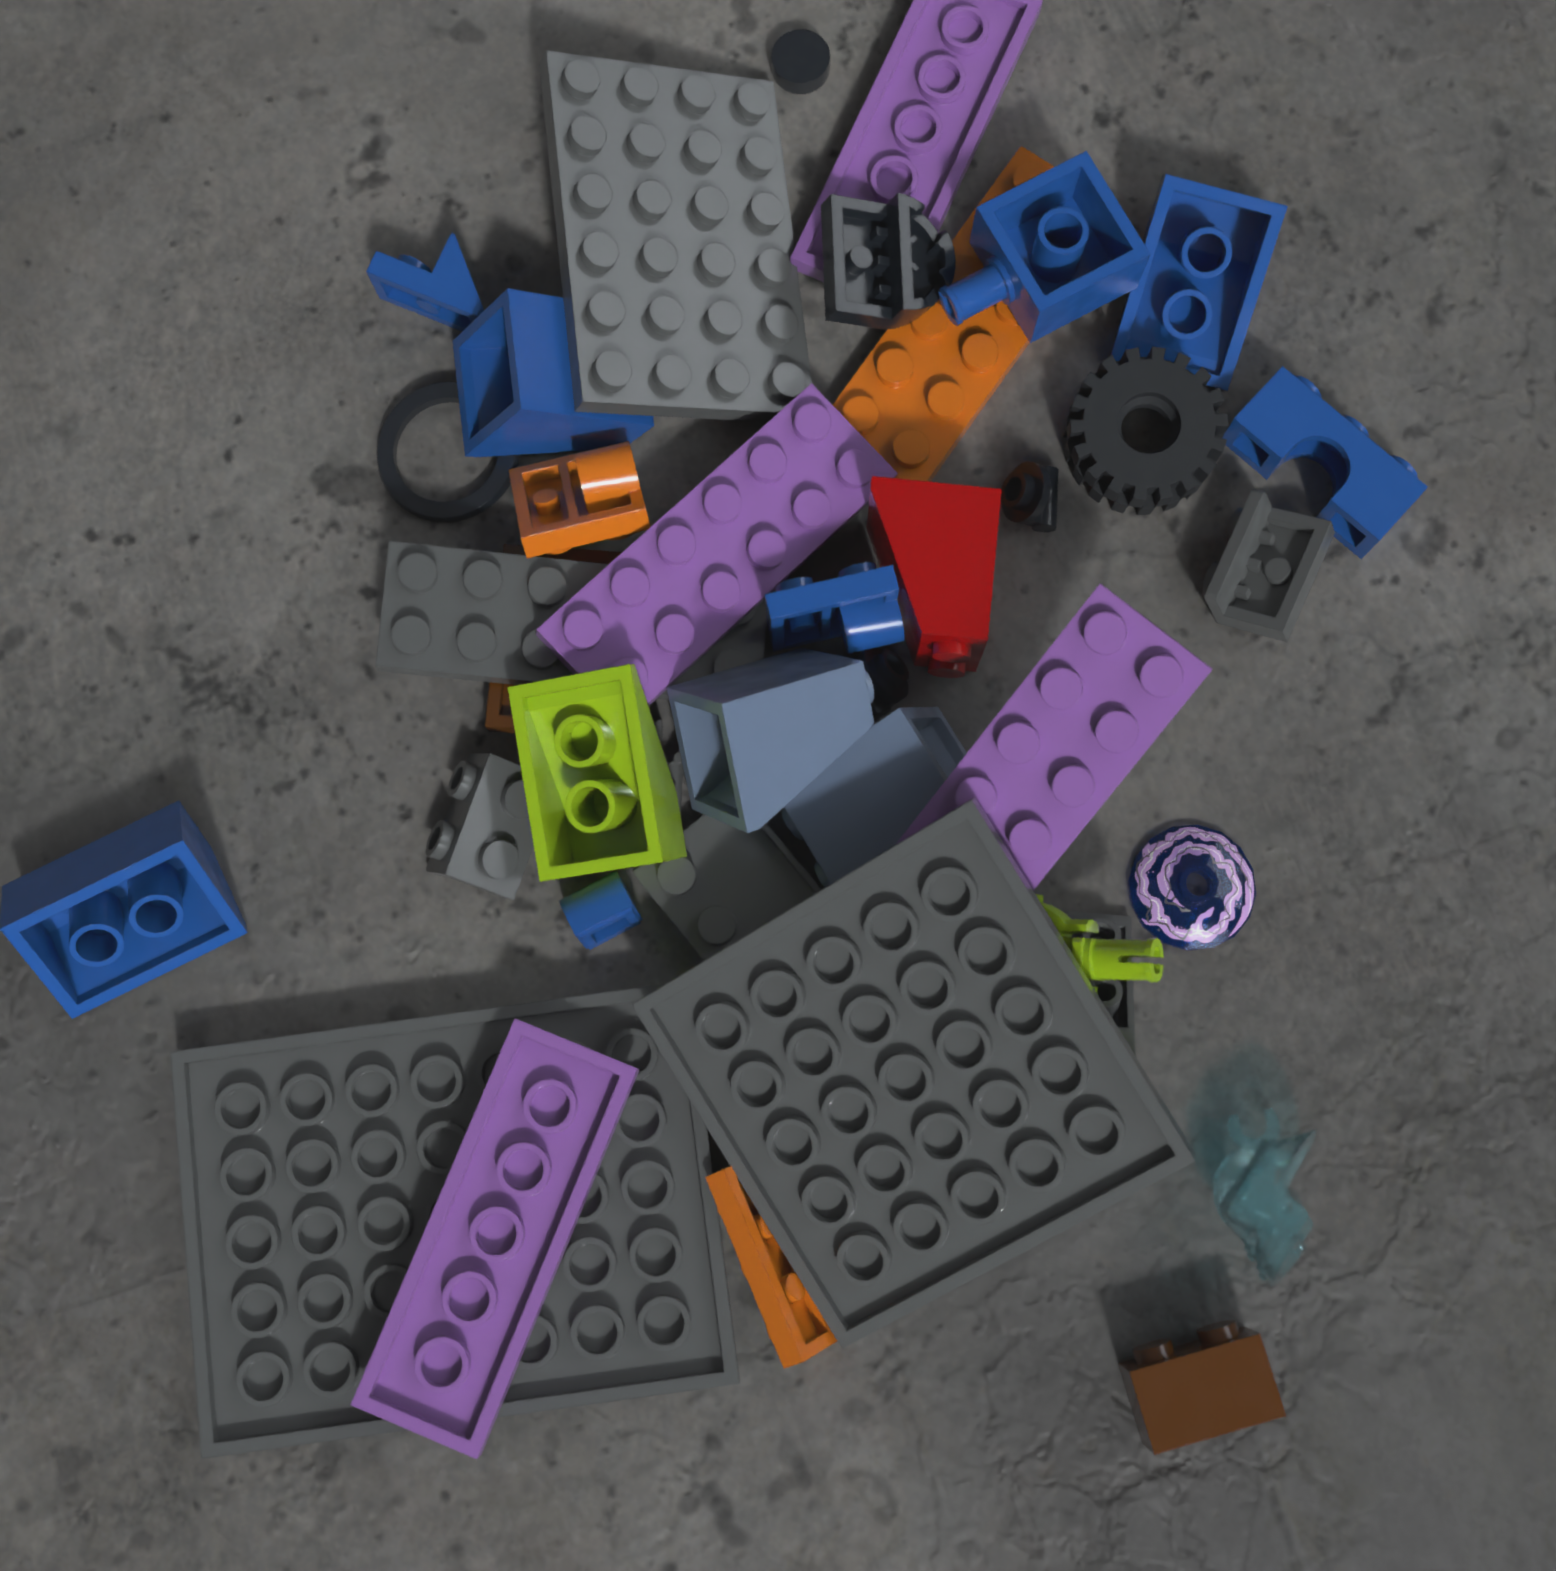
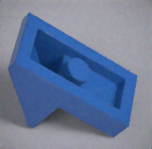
[366,233,484,331]

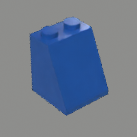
[452,288,654,457]

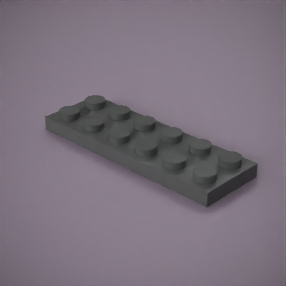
[375,541,766,700]

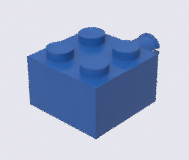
[939,151,1151,343]

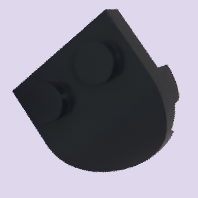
[821,193,956,329]

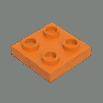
[508,441,650,558]

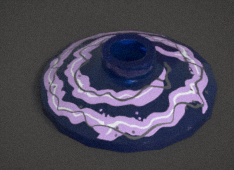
[1128,824,1256,951]

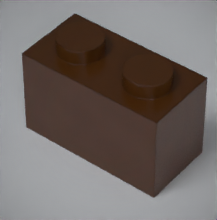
[1118,1320,1286,1455]

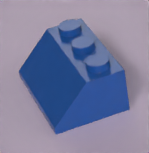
[0,800,248,1019]

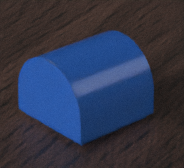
[559,870,643,950]

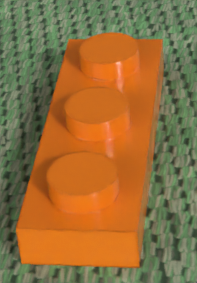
[705,1166,837,1369]

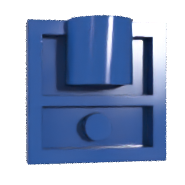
[765,562,905,654]

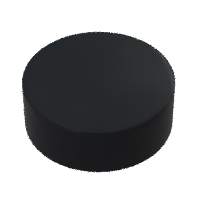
[771,29,830,94]

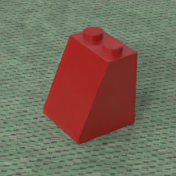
[866,476,1002,678]

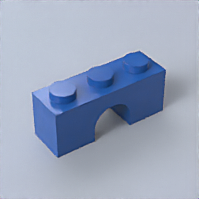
[1222,366,1428,559]

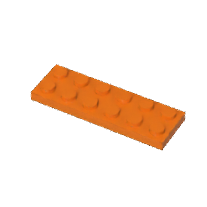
[833,146,1055,482]

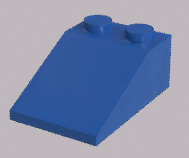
[1110,174,1288,391]

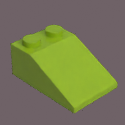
[508,664,687,882]

